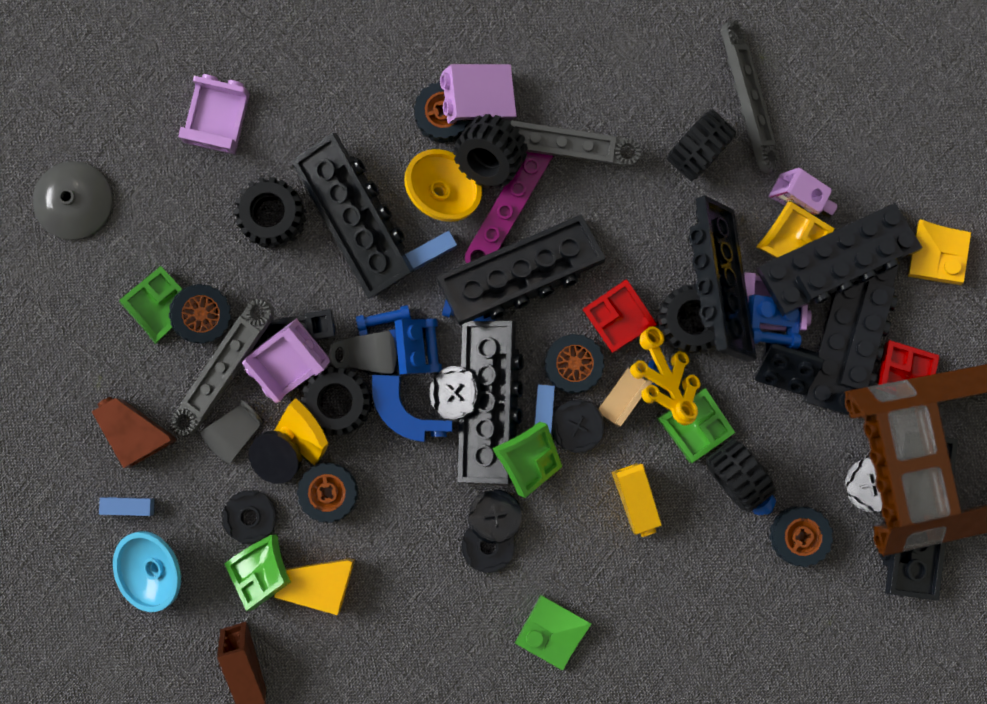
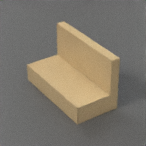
[599,368,652,427]

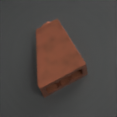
[92,397,177,468]
[217,622,266,704]

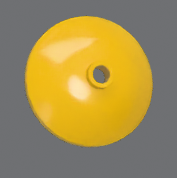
[404,149,482,222]

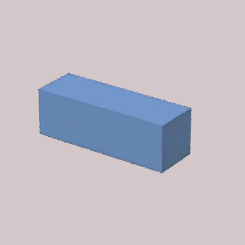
[405,231,457,271]
[534,385,555,434]
[99,497,155,516]

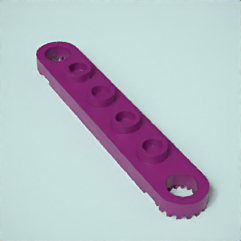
[465,152,553,263]

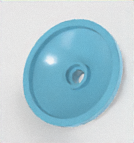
[113,531,181,612]

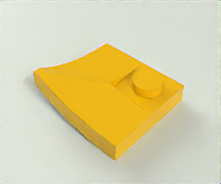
[756,202,834,258]
[908,219,971,285]
[274,398,328,465]

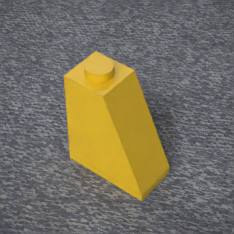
[611,463,661,537]
[274,559,355,615]

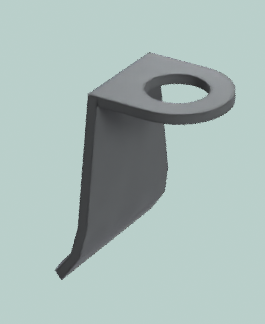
[329,330,396,374]
[200,400,262,464]

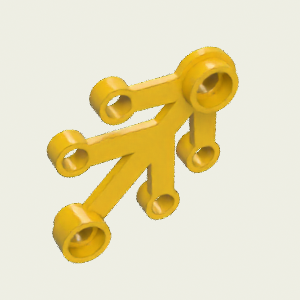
[630,326,700,425]

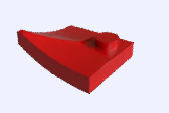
[582,279,657,354]
[876,340,940,399]

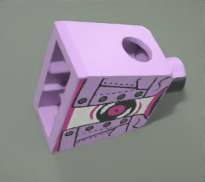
[768,168,837,218]

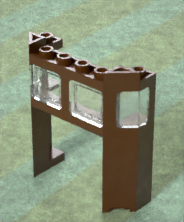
[845,364,987,556]

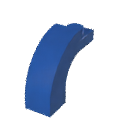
[372,375,453,442]

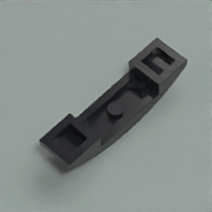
[230,309,336,350]

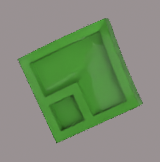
[119,266,182,344]
[657,388,735,463]
[493,422,562,498]
[224,535,291,611]
[515,595,591,671]

